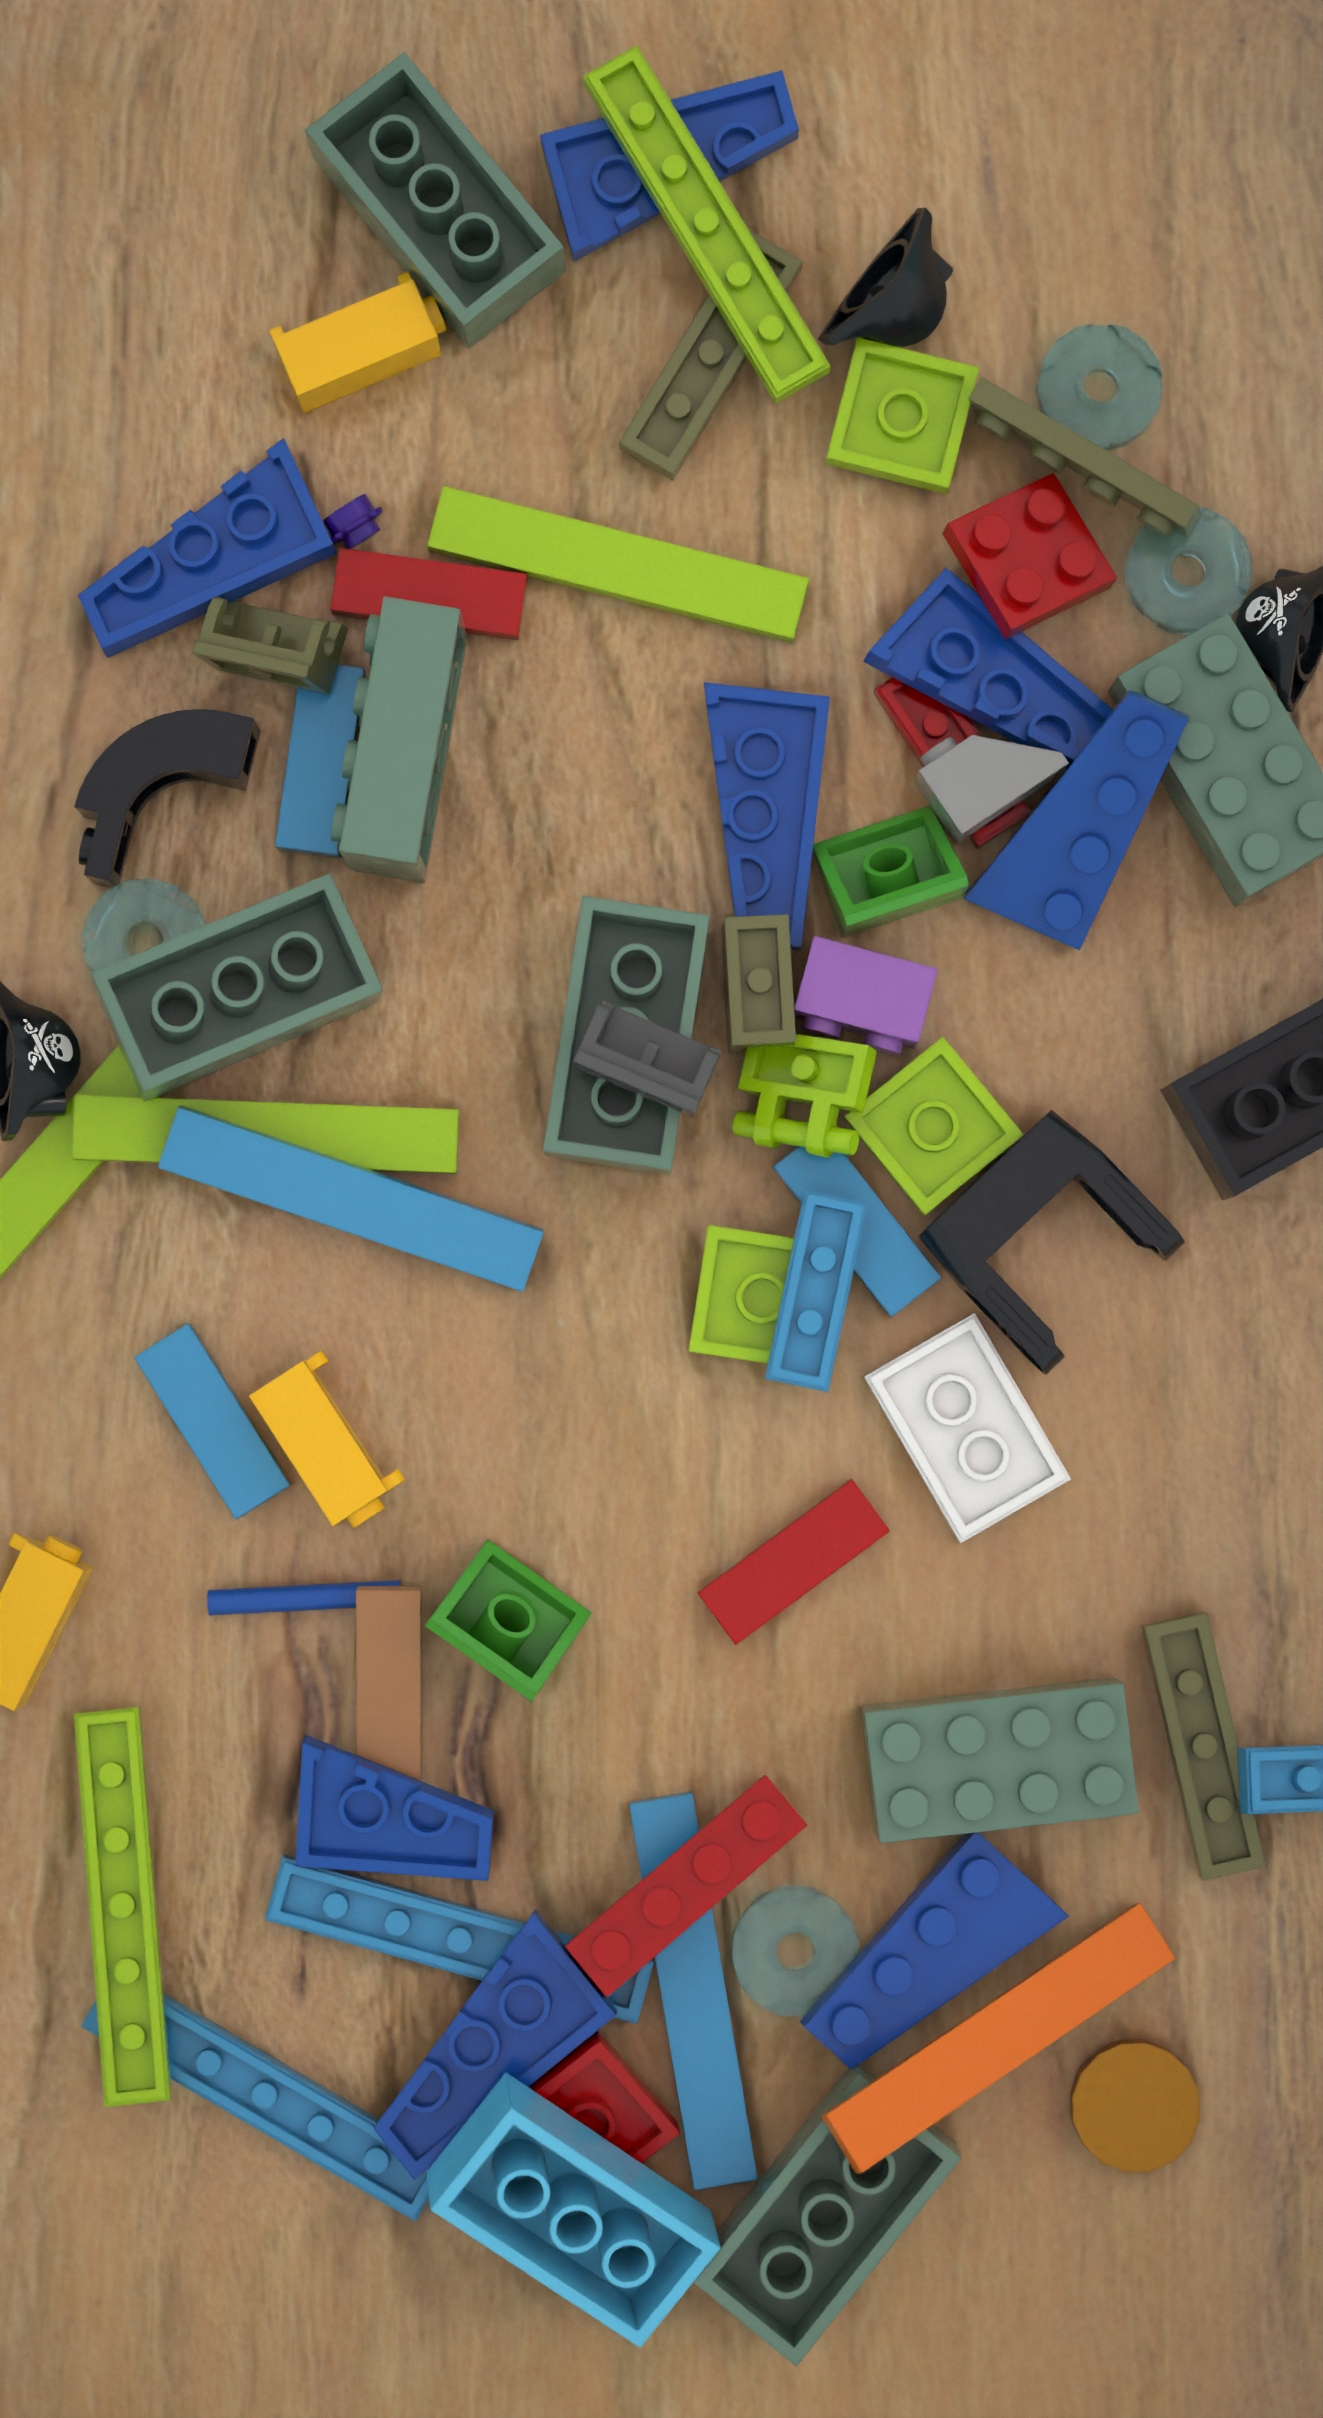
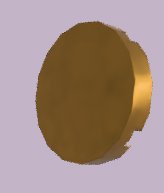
[1070,2039,1200,2172]

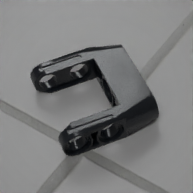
[918,1109,1185,1375]

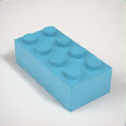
[426,2072,721,2348]

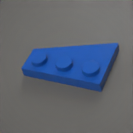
[295,1734,494,1881]

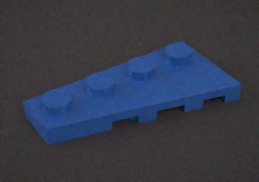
[540,70,799,262]
[78,438,337,658]
[863,567,1113,769]
[704,682,830,950]
[964,690,1189,950]
[800,1832,1069,2070]
[373,1909,617,2180]

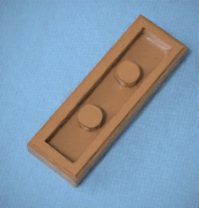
[356,1586,422,1781]

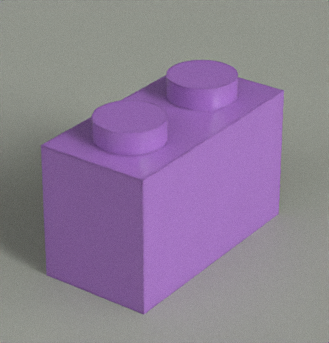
[794,936,938,1055]

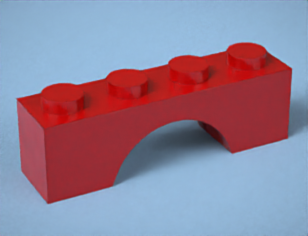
[565,1775,808,1997]

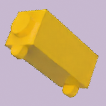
[269,271,447,413]
[249,1351,406,1529]
[0,1532,94,1711]

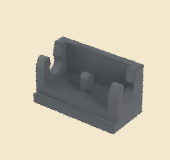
[573,1000,722,1118]

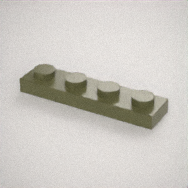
[619,230,803,481]
[968,377,1202,538]
[1141,1611,1266,1881]

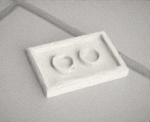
[864,1313,1071,1543]

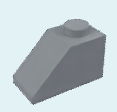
[914,735,1069,844]

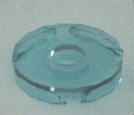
[1036,324,1163,450]
[1125,508,1253,634]
[81,878,207,973]
[731,1885,860,2017]

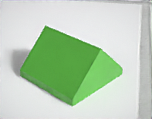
[813,805,969,938]
[425,1539,592,1701]

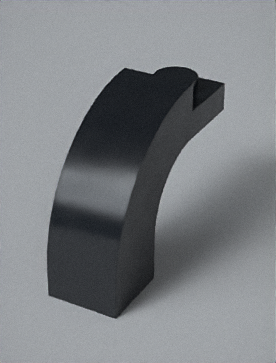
[74,709,261,890]

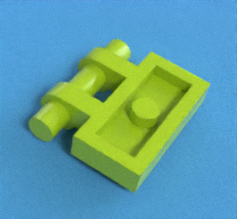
[732,1034,877,1158]

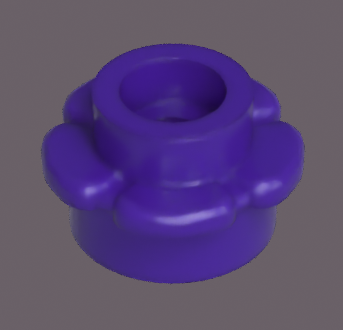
[323,494,383,549]

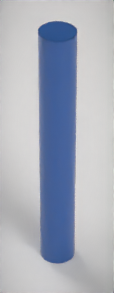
[207,1580,401,1616]

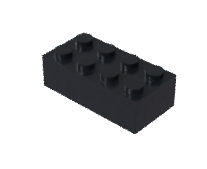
[1160,999,1323,1200]

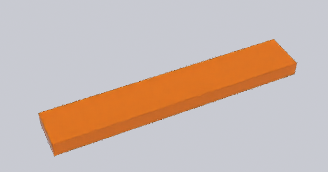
[821,1903,1176,2174]

